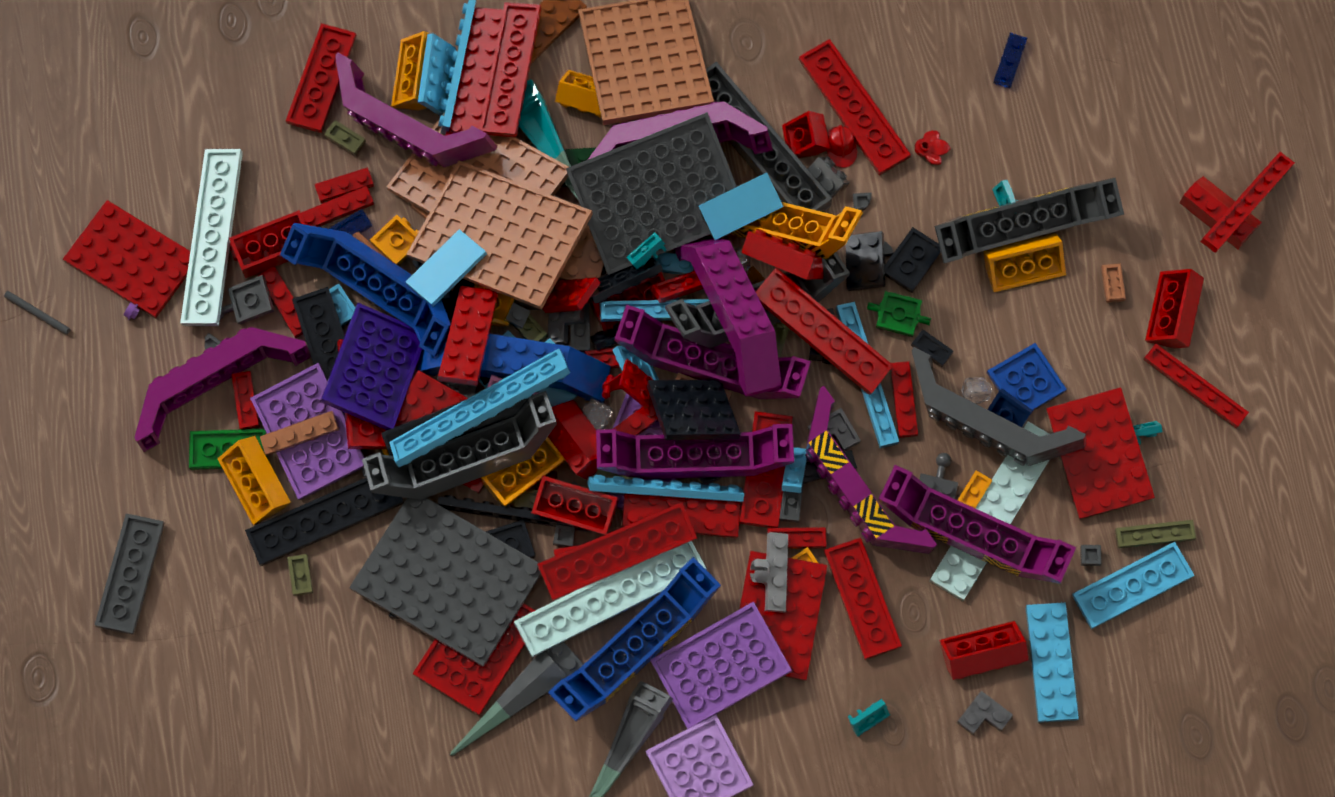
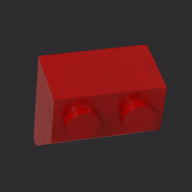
[782,111,830,158]

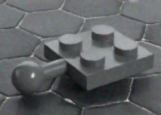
[220,275,274,324]
[919,453,958,499]

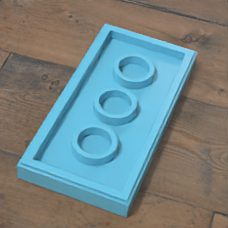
[698,172,783,240]
[406,229,487,307]

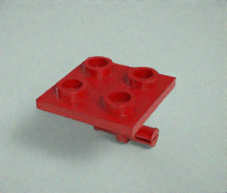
[602,359,653,409]

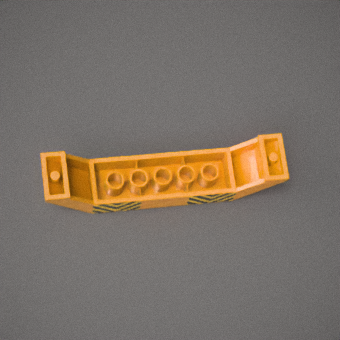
[730,202,863,259]

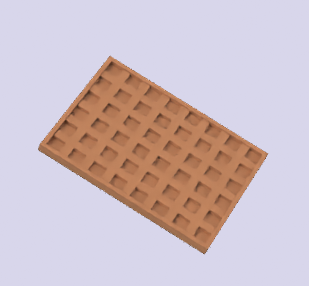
[578,0,714,125]
[386,112,569,213]
[407,161,593,310]

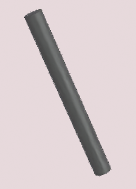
[4,291,70,335]

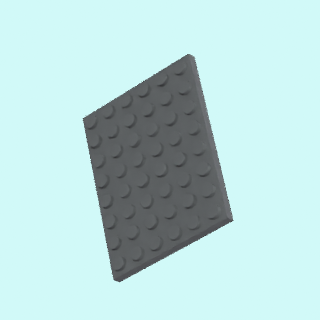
[566,112,737,275]
[349,498,542,667]

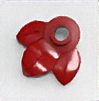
[915,130,951,165]

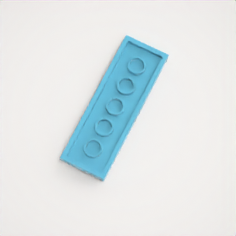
[1072,542,1195,629]
[1026,602,1079,723]

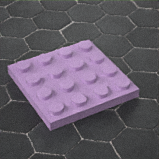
[646,715,753,797]

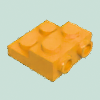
[370,215,419,265]

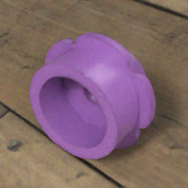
[123,303,140,320]

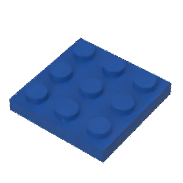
[987,343,1067,410]

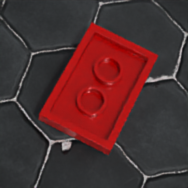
[542,277,601,313]

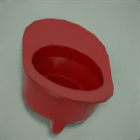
[827,125,857,168]

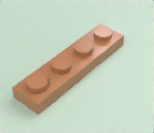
[260,411,339,456]

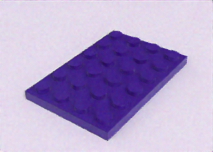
[320,303,422,430]

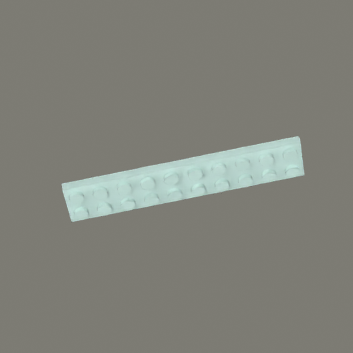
[180,149,243,326]
[930,421,1049,601]
[514,541,707,657]

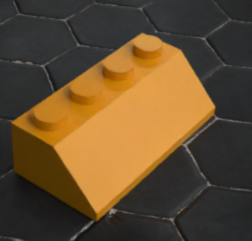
[391,31,430,110]
[555,69,622,123]
[983,233,1066,292]
[217,436,291,525]
[481,437,566,506]

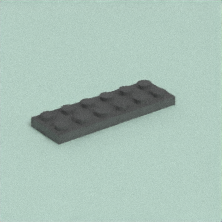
[95,513,165,635]

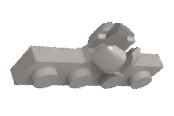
[750,532,788,613]

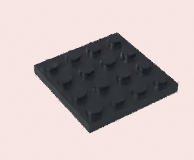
[647,380,741,440]

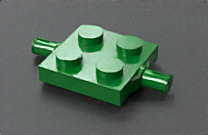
[867,291,931,337]

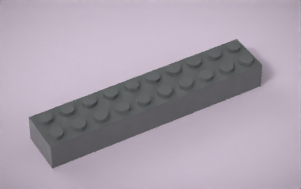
[706,62,832,212]

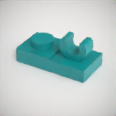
[992,180,1019,214]
[627,232,666,269]
[1133,421,1163,445]
[848,699,890,737]

